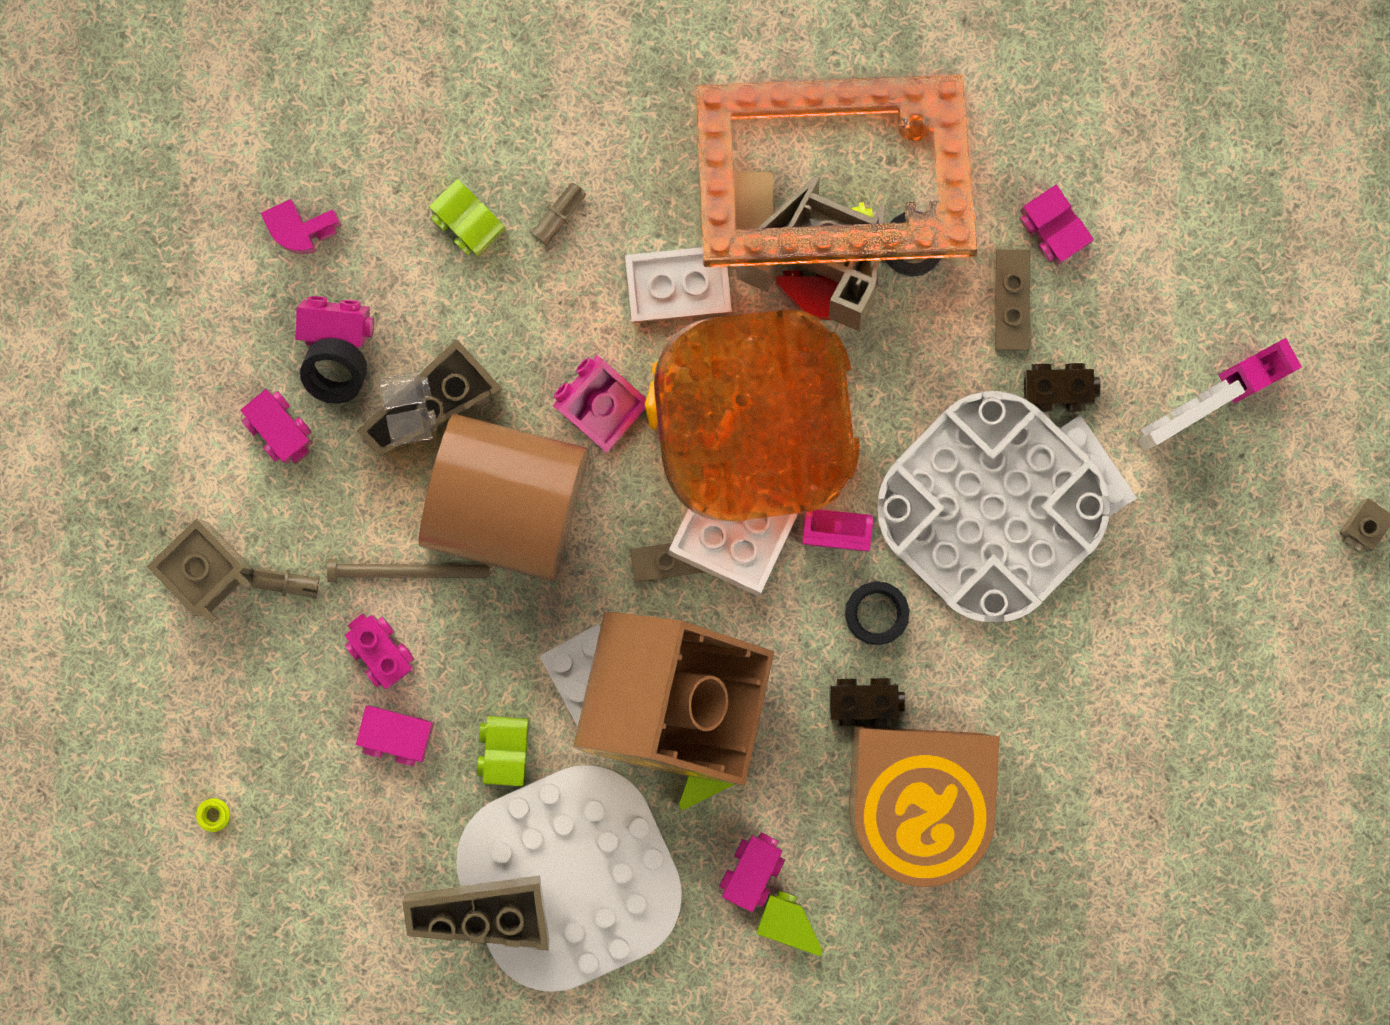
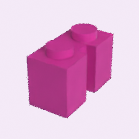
[1019,184,1094,266]
[356,705,434,766]

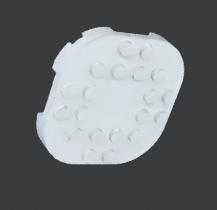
[878,391,1110,622]
[456,765,682,992]

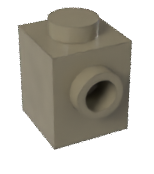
[1340,498,1390,553]

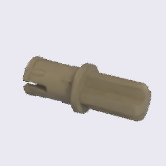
[530,183,586,246]
[251,568,320,599]

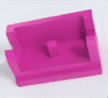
[802,508,873,552]

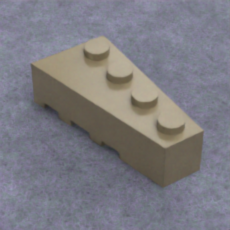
[357,339,503,456]
[402,875,549,951]

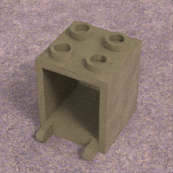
[147,519,254,623]

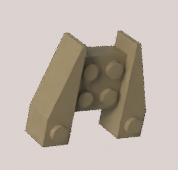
[737,176,886,332]

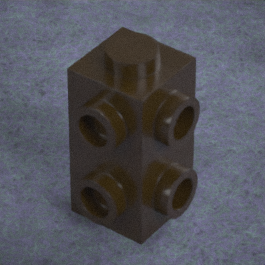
[1023,363,1100,412]
[829,678,905,726]

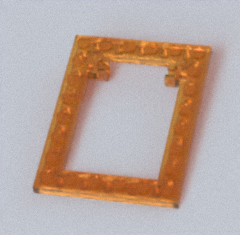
[696,74,977,267]

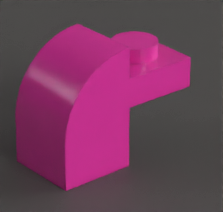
[261,199,342,254]
[1218,338,1302,404]

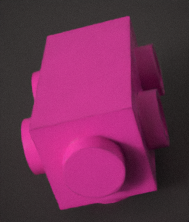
[295,296,374,348]
[240,389,313,464]
[344,614,415,689]
[719,832,785,913]

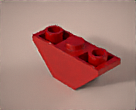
[775,270,878,320]

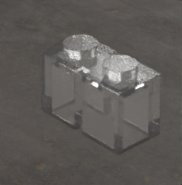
[379,371,438,446]

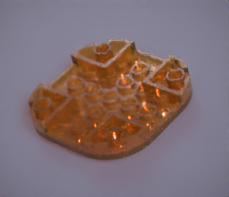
[654,310,860,522]

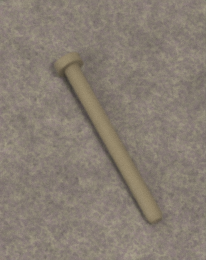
[327,559,490,582]

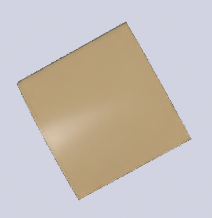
[706,172,773,244]

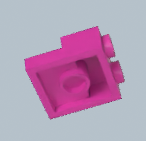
[552,355,646,453]

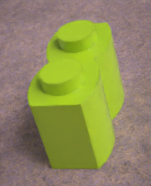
[429,179,506,257]
[477,716,529,786]

